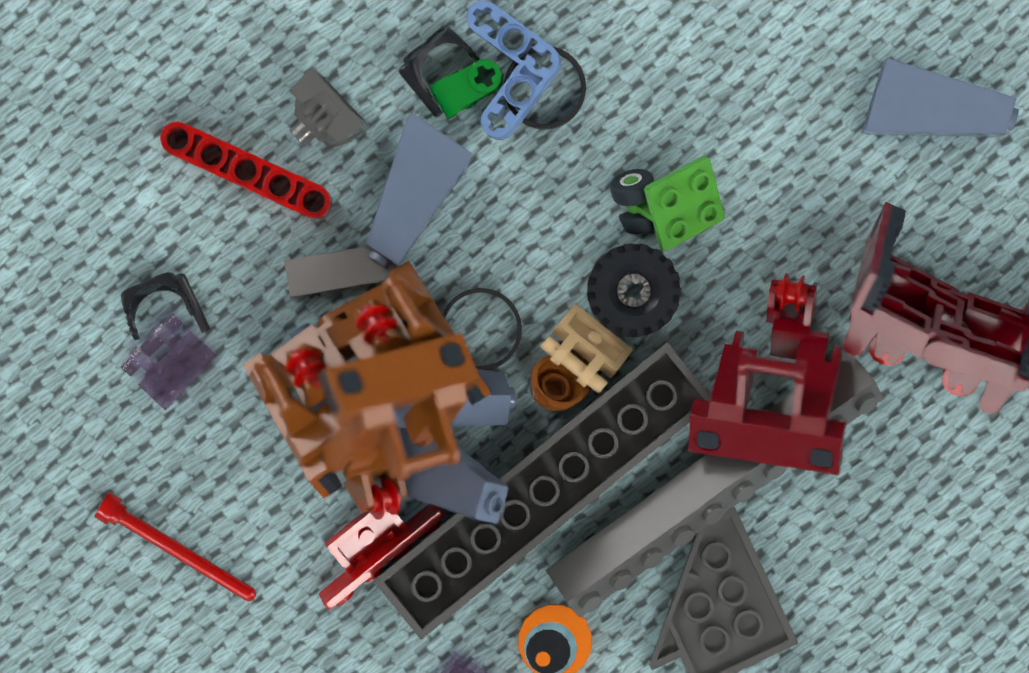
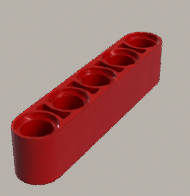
[160,121,333,220]

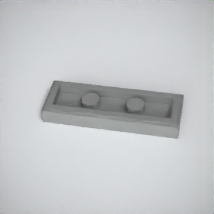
[284,247,395,298]

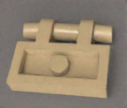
[540,303,633,394]

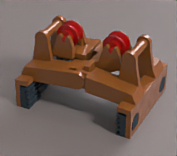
[243,261,492,498]

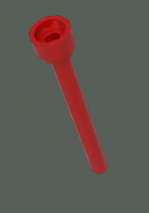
[94,492,256,601]

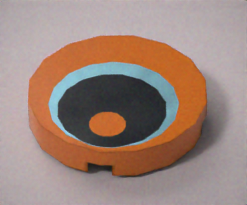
[518,604,592,673]

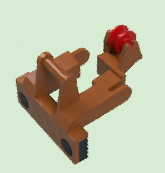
[318,333,480,520]

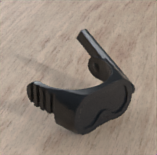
[399,25,480,118]
[120,272,210,341]

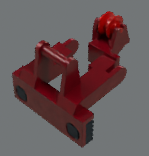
[688,273,846,475]

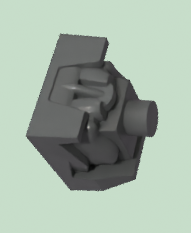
[290,67,370,149]

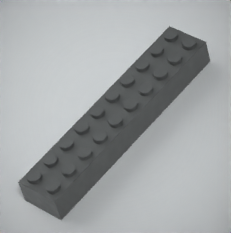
[374,342,711,640]

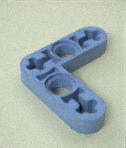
[467,1,561,140]

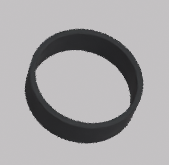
[504,47,586,130]
[443,288,522,370]

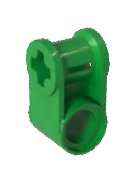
[429,59,503,120]

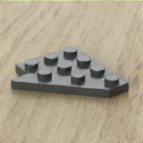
[649,507,799,673]

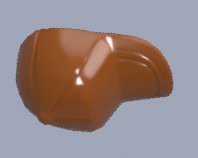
[530,349,601,411]

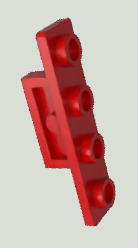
[319,503,445,610]

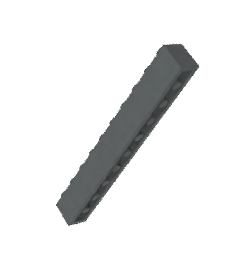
[545,353,884,617]

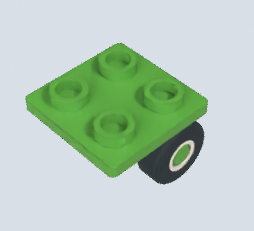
[610,155,725,251]

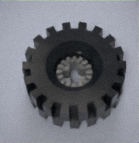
[587,243,681,337]

